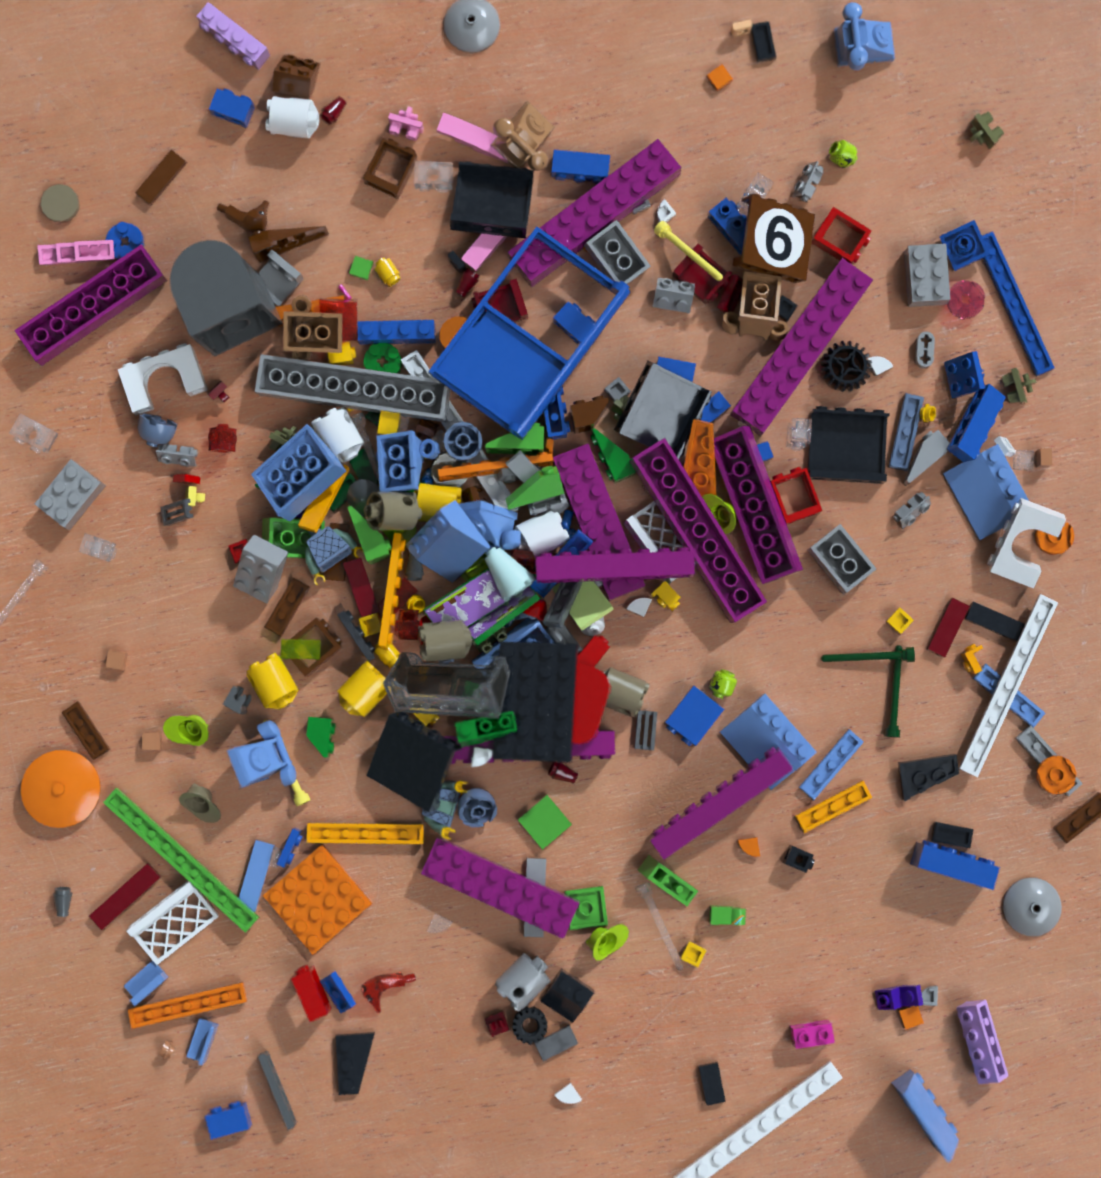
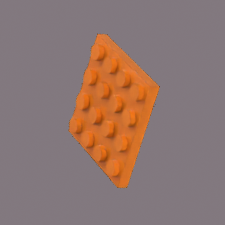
[263,844,372,955]

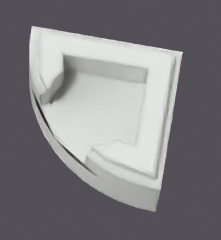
[657,199,676,223]
[867,356,893,376]
[627,598,652,617]
[471,747,493,767]
[555,1083,582,1104]

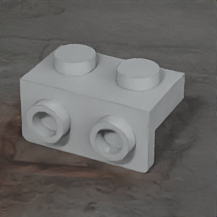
[653,278,695,313]

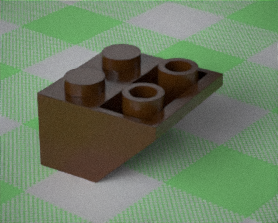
[272,54,320,99]
[570,396,609,434]

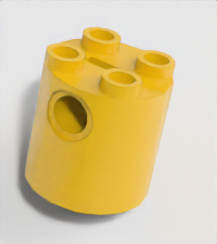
[414,483,462,522]
[246,653,298,709]
[337,661,394,717]

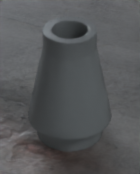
[405,552,424,581]
[53,887,73,917]

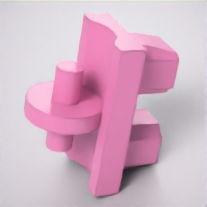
[388,107,424,141]

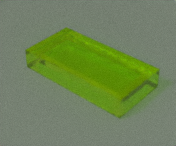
[281,639,321,660]

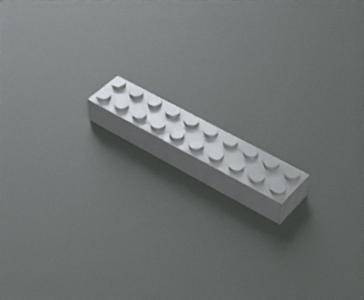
[255,354,451,422]

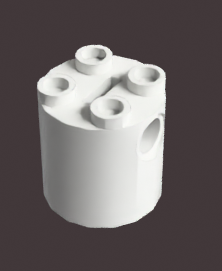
[266,96,319,139]
[311,407,364,462]
[514,509,570,561]

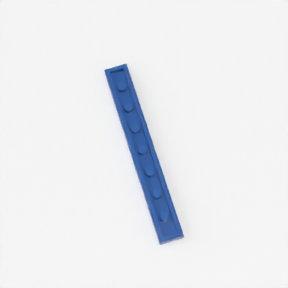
[982,231,1055,376]

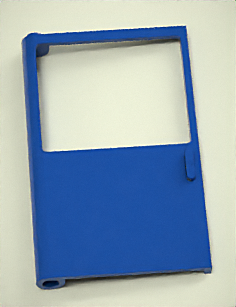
[428,227,630,440]

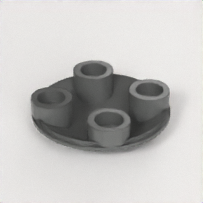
[347,479,380,517]

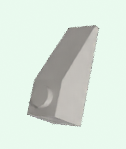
[903,430,950,486]

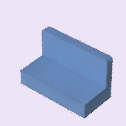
[124,961,168,1006]
[186,1018,219,1065]

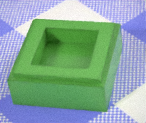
[349,256,374,281]

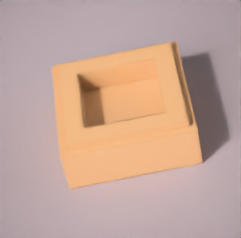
[730,20,752,37]

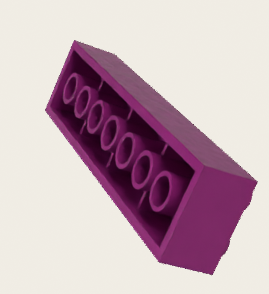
[14,244,168,366]
[714,426,803,584]
[553,444,645,601]
[536,547,695,583]
[650,747,793,860]
[421,837,580,939]

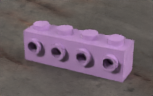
[196,2,270,70]
[956,1000,1008,1084]

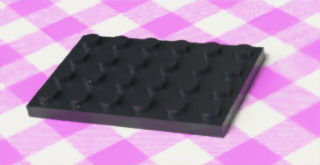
[493,642,578,763]

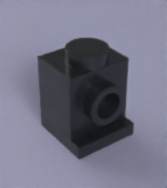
[782,845,815,873]

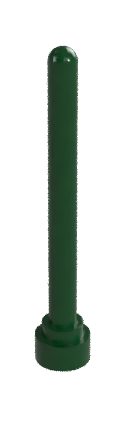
[884,645,902,738]
[821,647,915,662]

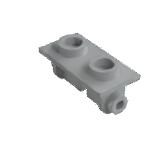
[792,161,824,202]
[156,444,198,467]
[893,492,931,529]
[528,494,568,516]
[545,625,582,652]

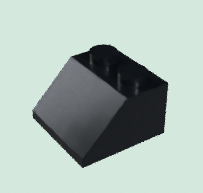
[540,968,595,1023]

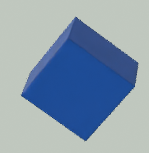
[757,441,774,462]

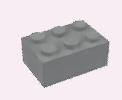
[584,220,651,284]
[904,244,950,307]
[35,459,106,530]
[807,524,876,595]
[233,535,288,604]

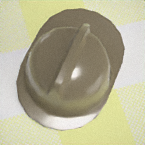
[179,784,221,823]

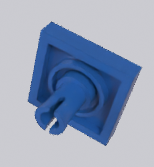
[939,220,990,271]
[944,351,985,399]

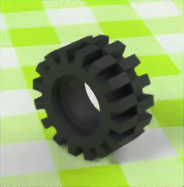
[512,1007,547,1045]

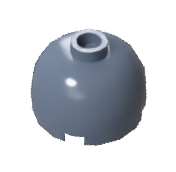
[137,413,177,447]
[444,422,482,461]
[458,788,497,827]

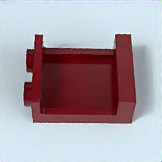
[672,243,732,305]
[471,278,528,323]

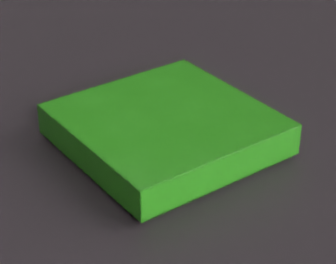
[518,795,572,850]
[565,886,608,930]

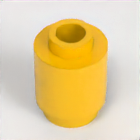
[374,258,401,287]
[374,642,402,668]

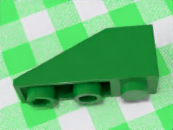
[590,428,636,484]
[455,711,517,747]

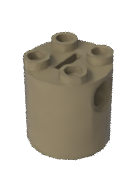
[364,492,422,530]
[418,620,472,662]
[604,667,650,718]

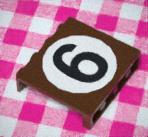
[732,194,815,284]

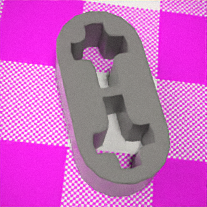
[915,331,935,369]

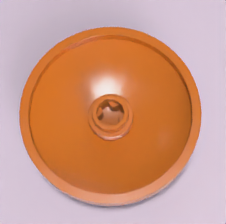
[21,750,101,828]

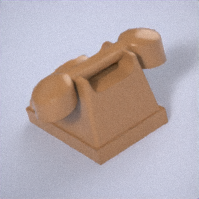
[490,101,555,171]
[722,271,789,341]
[283,295,343,361]

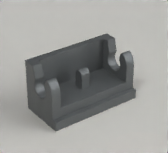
[223,686,252,714]

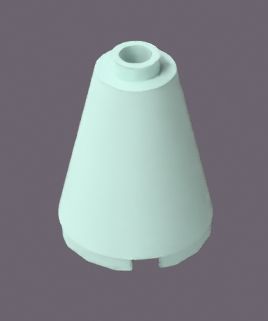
[485,547,536,603]

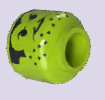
[829,140,858,168]
[709,669,737,699]

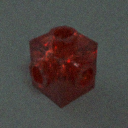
[208,424,237,453]
[395,609,419,640]

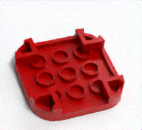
[573,663,612,745]

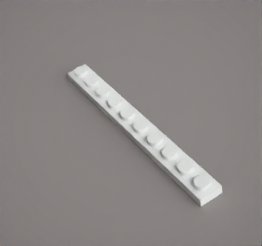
[401,350,520,512]
[958,594,1058,777]
[673,1061,842,1178]

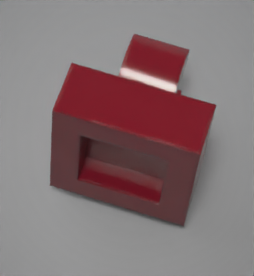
[207,380,230,403]
[485,1011,510,1037]

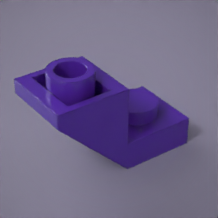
[875,985,923,1010]

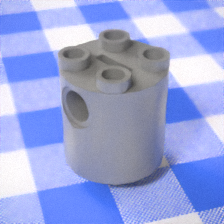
[495,953,551,1012]

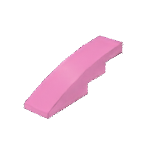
[437,113,508,163]
[461,234,507,272]
[38,240,115,265]

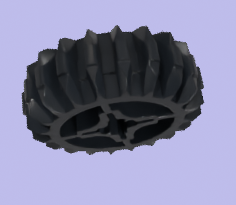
[820,341,872,392]

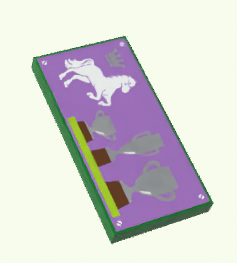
[424,568,510,627]
[468,586,540,645]

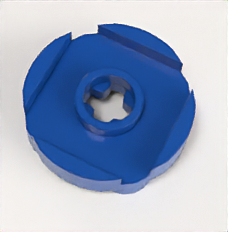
[105,222,145,260]

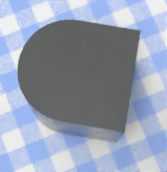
[170,240,283,356]

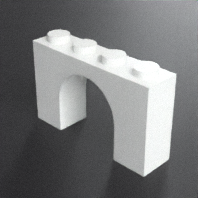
[118,344,208,416]
[987,498,1066,588]

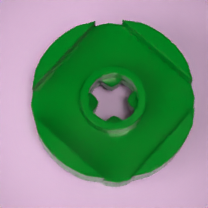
[364,343,402,374]

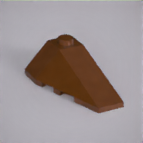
[248,226,329,263]

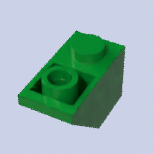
[306,717,336,758]

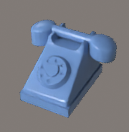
[834,2,895,71]
[376,430,440,492]
[459,501,521,552]
[227,720,297,788]

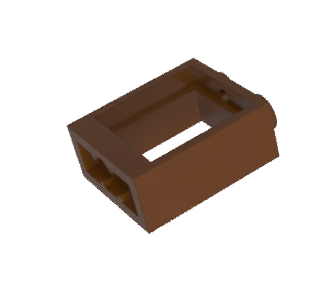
[363,138,418,200]
[281,617,343,677]

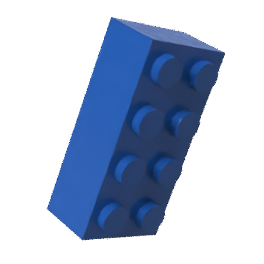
[910,840,1000,890]

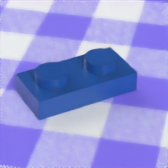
[701,392,731,423]
[277,828,303,868]
[320,971,356,1014]

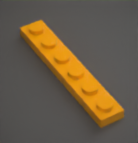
[379,533,406,650]
[307,823,424,844]

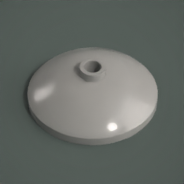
[444,0,500,53]
[1003,877,1062,936]

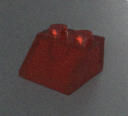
[319,299,358,341]

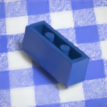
[552,150,610,184]

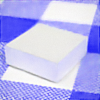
[994,436,1016,457]

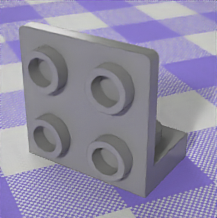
[258,250,304,306]

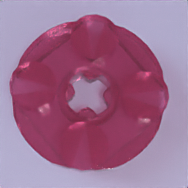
[947,280,985,320]

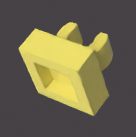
[185,486,205,507]

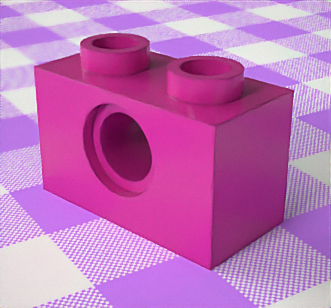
[790,1020,835,1049]

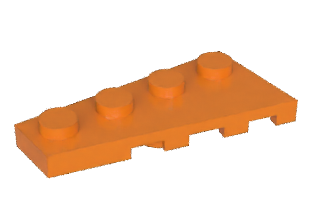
[684,419,717,496]

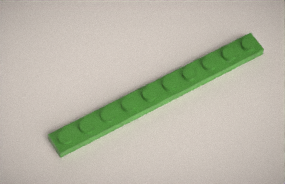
[103,788,260,933]

